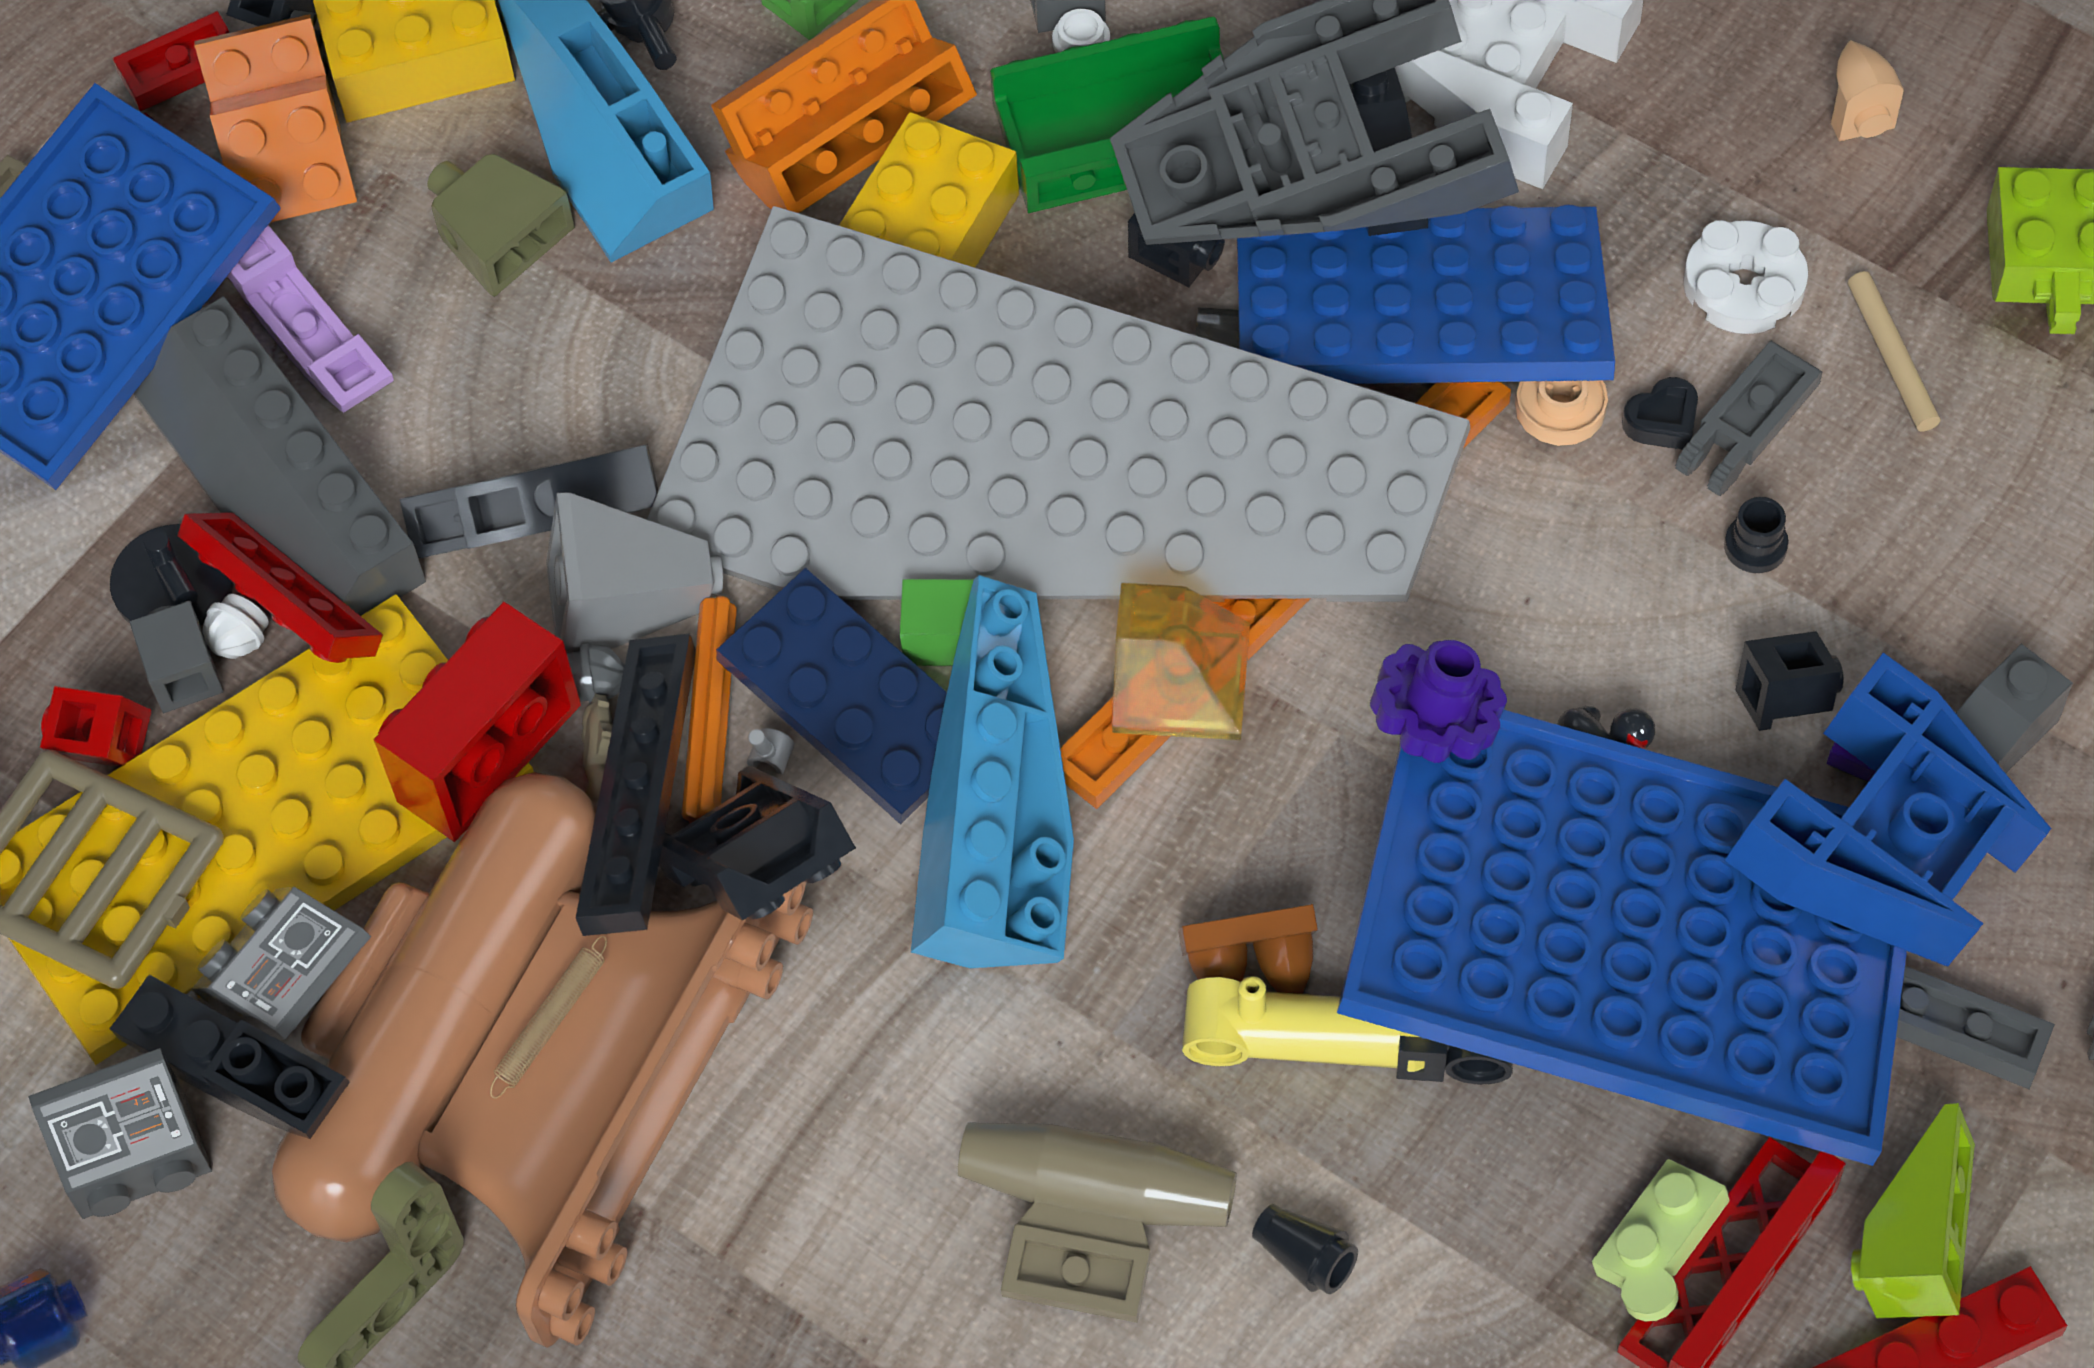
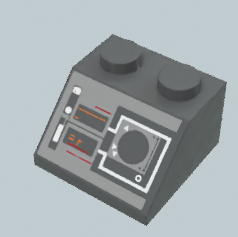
[192,886,371,1040]
[28,1048,212,1219]

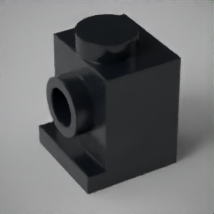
[1735,631,1844,731]

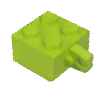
[1986,167,2094,334]

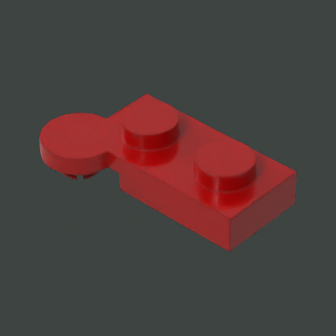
[112,11,229,112]

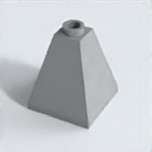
[546,493,723,653]

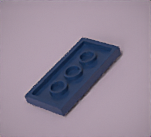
[716,568,947,825]

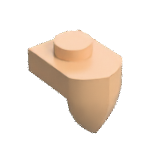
[1831,40,1904,141]

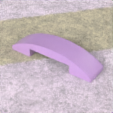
[227,225,394,413]

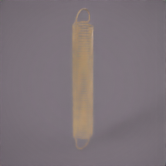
[490,936,607,1098]

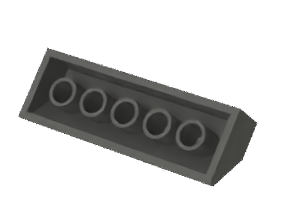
[134,296,426,616]

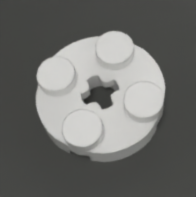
[1684,220,1808,334]

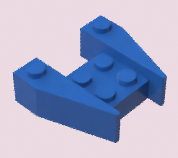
[1724,653,2051,967]

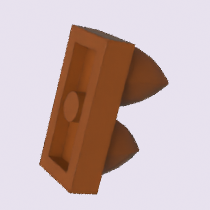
[1178,904,1318,994]

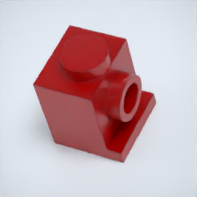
[40,686,152,767]

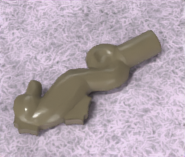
[581,694,613,808]

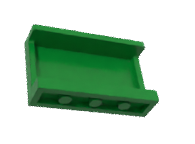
[990,17,1224,213]

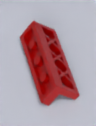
[1617,1137,1846,1368]

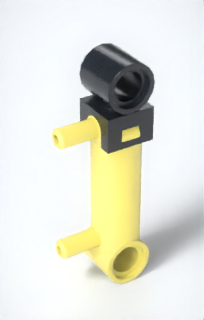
[1182,976,1513,1085]

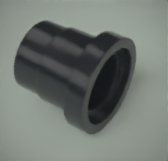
[1724,497,1789,573]

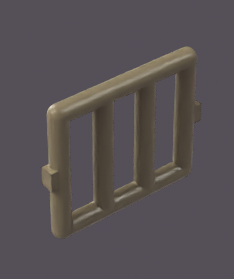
[0,750,224,989]

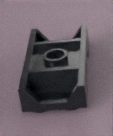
[659,766,856,921]

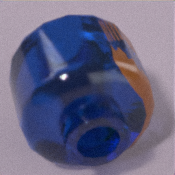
[0,1268,88,1368]

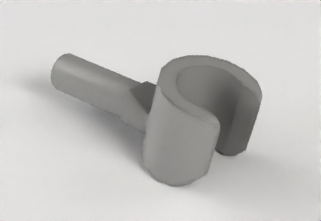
[747,728,795,775]

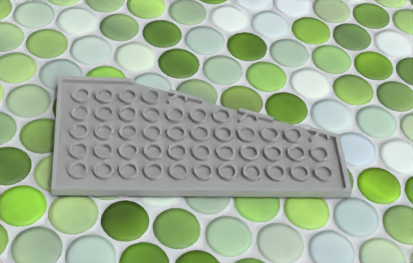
[647,206,1470,602]

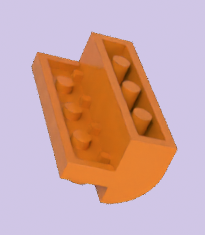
[711,0,977,213]

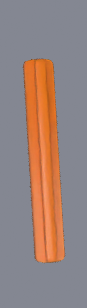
[682,595,737,824]

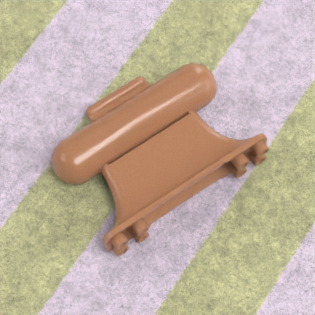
[272,772,813,1348]

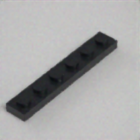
[575,633,696,936]

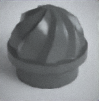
[567,643,624,704]

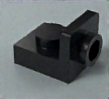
[1128,213,1225,288]

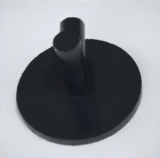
[110,524,234,625]

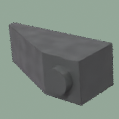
[1956,643,2073,773]

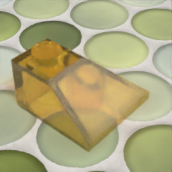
[1112,583,1250,740]

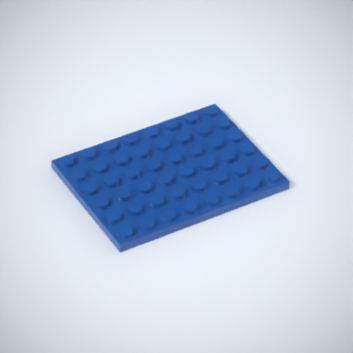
[1337,710,1907,1166]

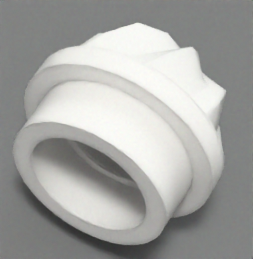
[202,594,269,659]

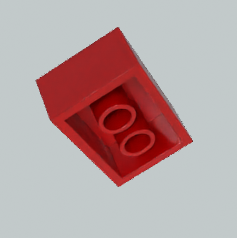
[373,601,581,842]

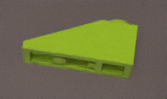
[1851,1103,1975,1318]

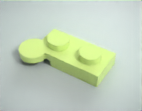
[1592,1159,1730,1321]

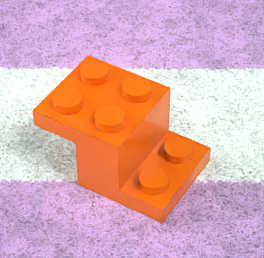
[195,14,357,223]

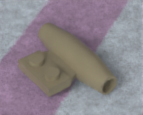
[958,1122,1237,1323]

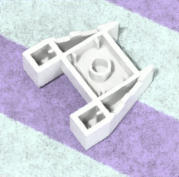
[1395,0,1643,189]

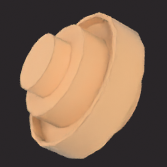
[1515,380,1608,446]

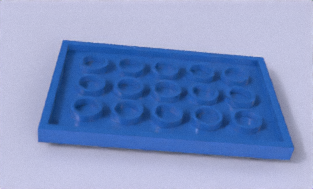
[0,83,281,490]
[1237,205,1615,384]

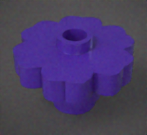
[1370,640,1507,763]

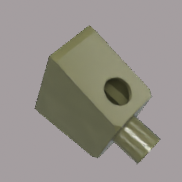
[427,154,575,297]

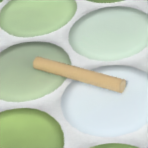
[1848,271,1941,432]

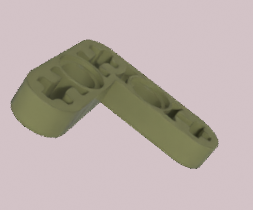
[297,1162,464,1368]

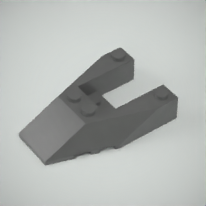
[1110,0,1519,245]

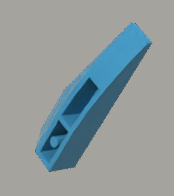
[498,0,714,262]
[911,575,1074,969]

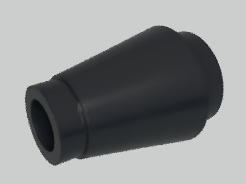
[1252,1204,1358,1294]

